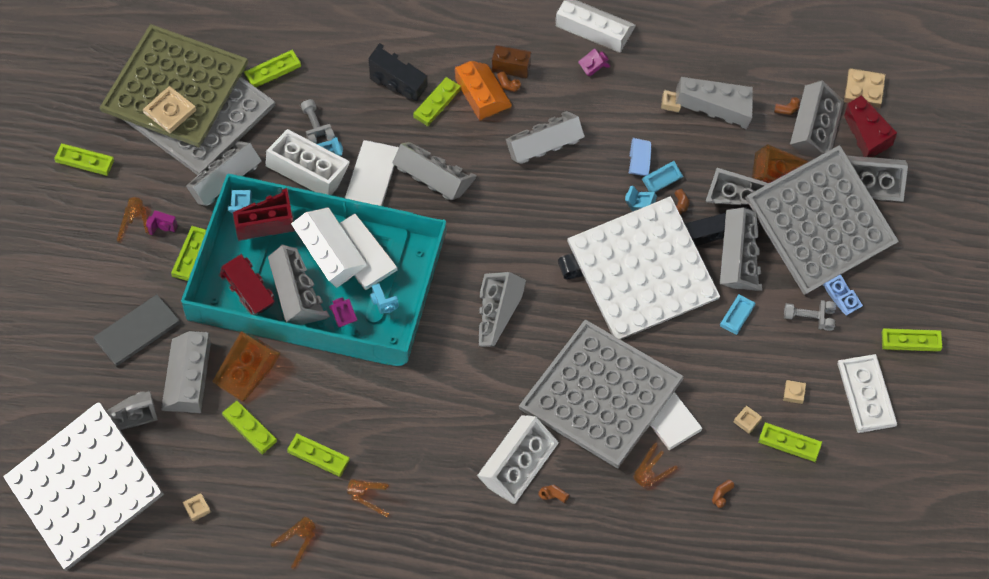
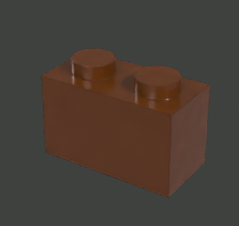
[492,45,531,78]

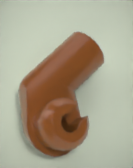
[497,72,521,92]
[774,97,800,115]
[674,189,690,215]
[712,480,734,508]
[539,485,569,503]

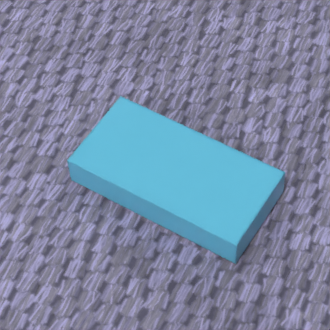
[642,161,683,192]
[720,294,756,335]

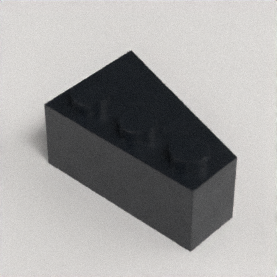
[368,43,428,101]

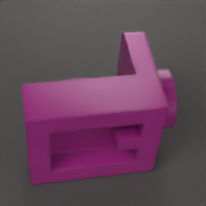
[146,210,178,235]
[329,297,357,328]

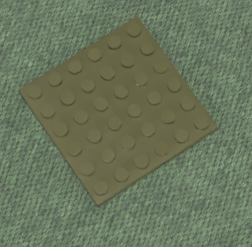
[100,24,248,148]

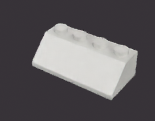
[556,0,636,53]
[266,129,350,195]
[291,208,367,288]
[477,415,559,504]

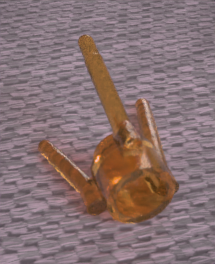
[116,197,149,242]
[633,443,678,487]
[347,479,389,517]
[271,517,316,569]

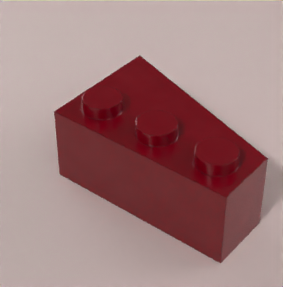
[844,95,897,158]
[233,188,295,241]
[219,254,275,316]

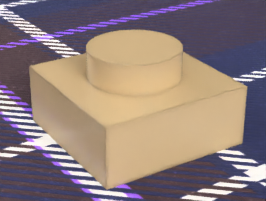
[661,90,681,112]
[783,380,806,404]
[734,406,762,434]
[183,493,211,522]

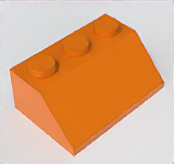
[455,61,512,120]

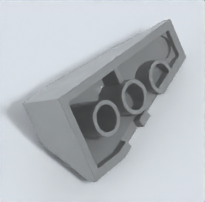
[479,272,526,347]
[107,391,158,430]

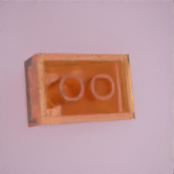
[752,144,809,183]
[212,331,281,402]

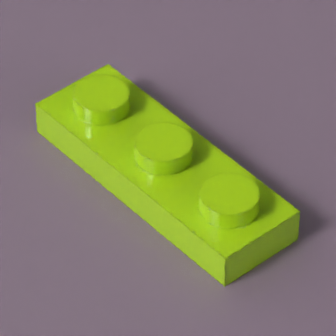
[244,50,301,88]
[413,77,461,126]
[54,143,114,176]
[171,226,206,281]
[882,329,942,351]
[222,400,277,454]
[758,422,822,462]
[287,434,350,477]

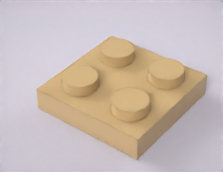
[844,68,885,108]
[143,86,196,133]

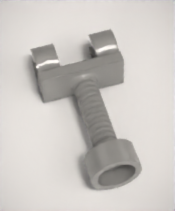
[301,99,335,144]
[784,300,836,331]

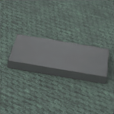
[93,294,180,367]

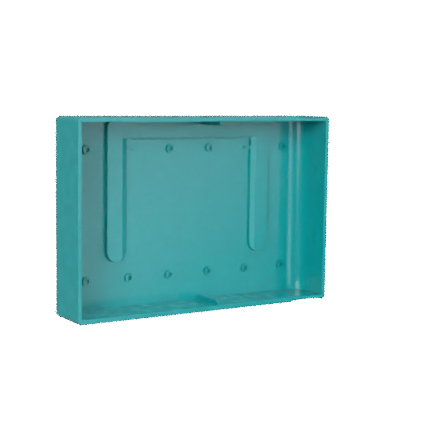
[181,174,447,366]

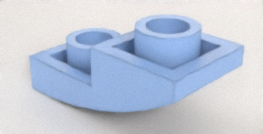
[629,138,651,177]
[823,274,863,315]

